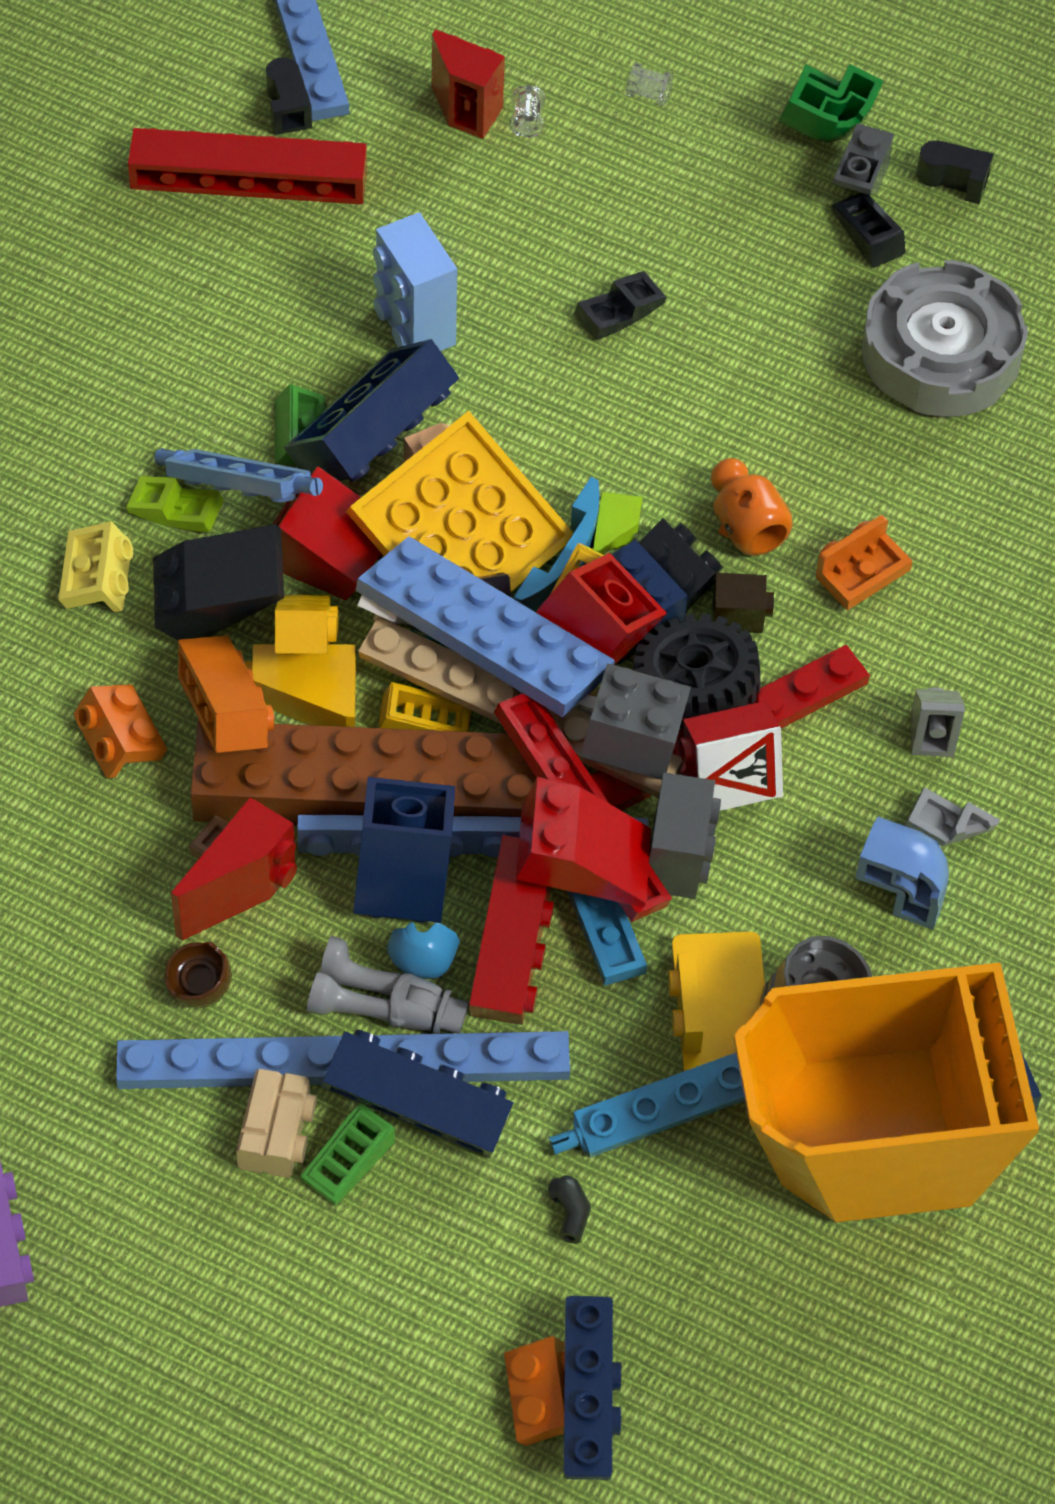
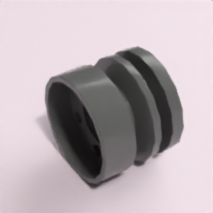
[760,936,872,1006]

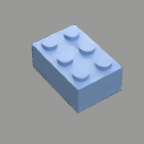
[373,212,457,351]

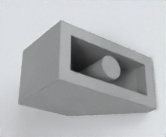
[911,687,965,757]

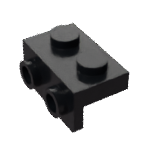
[639,518,723,611]

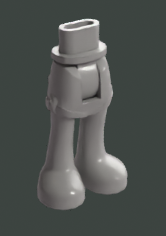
[307,936,469,1034]

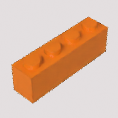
[178,635,274,753]

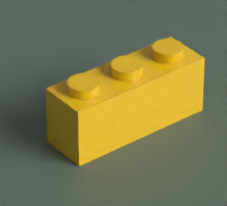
[275,595,339,654]

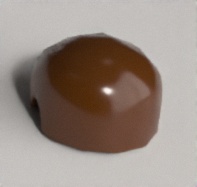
[164,942,232,1008]

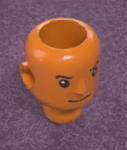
[711,458,793,556]

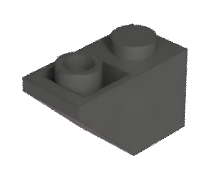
[833,123,894,195]

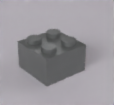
[580,663,691,780]
[649,772,721,899]

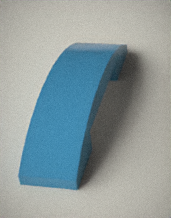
[514,477,599,612]

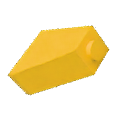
[244,644,356,727]

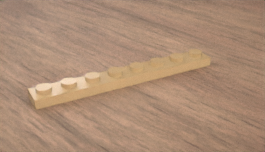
[358,616,683,798]

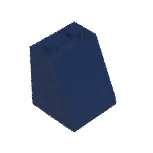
[353,777,455,923]

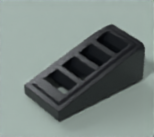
[832,193,906,268]

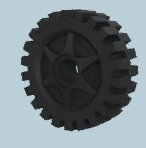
[634,614,760,729]

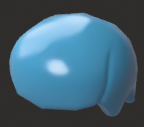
[387,922,460,979]

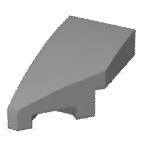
[904,787,1000,846]

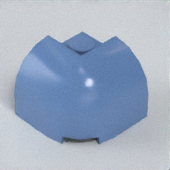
[855,817,949,930]

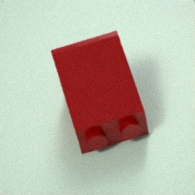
[272,466,384,601]
[536,553,667,665]

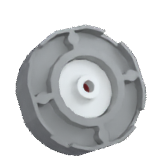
[862,260,1028,417]

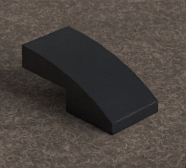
[574,271,667,340]

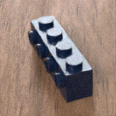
[322,1029,514,1158]

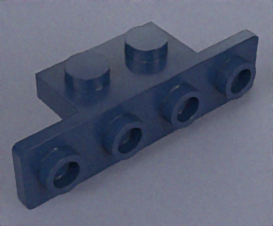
[564,1296,621,1480]

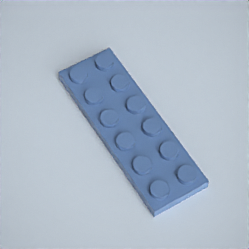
[356,536,615,717]

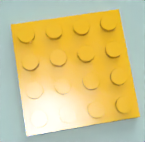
[346,411,573,592]

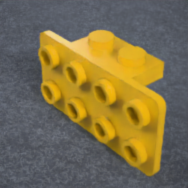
[668,931,765,1072]

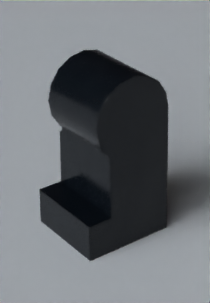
[266,57,312,135]
[917,140,994,205]

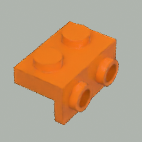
[815,515,913,611]
[74,685,168,778]
[504,1336,565,1446]

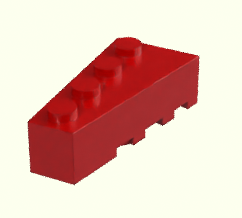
[469,835,554,1025]

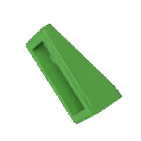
[300,1103,395,1207]

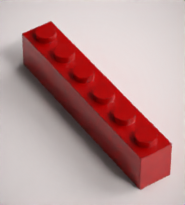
[128,128,367,205]

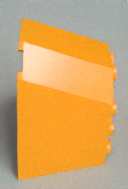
[734,962,1039,1222]

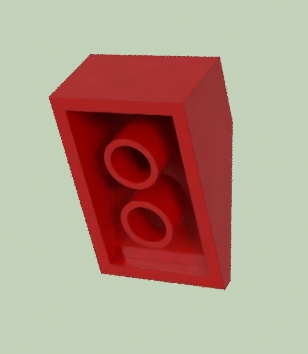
[516,777,651,908]
[171,797,297,940]

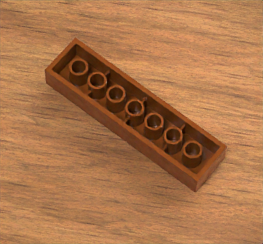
[191,720,537,826]

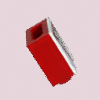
[678,701,783,811]

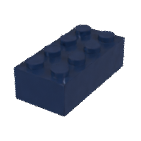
[284,339,459,482]

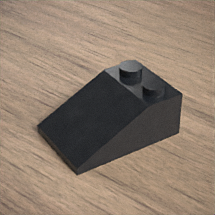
[153,524,284,641]

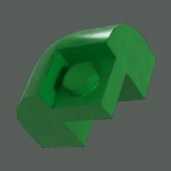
[778,64,884,143]

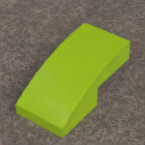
[126,476,224,533]

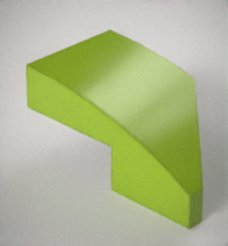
[593,492,643,555]

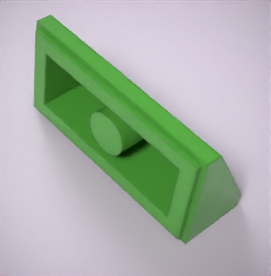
[275,384,325,465]

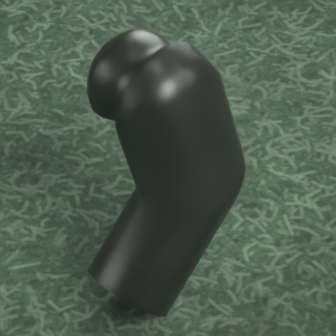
[548,1175,591,1244]

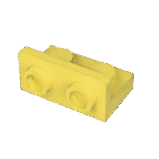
[58,521,133,612]

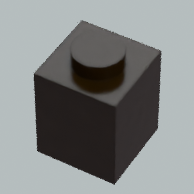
[713,573,774,633]

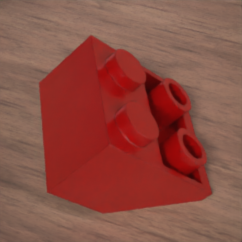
[431,29,505,139]

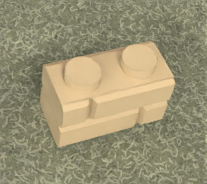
[236,1069,317,1178]

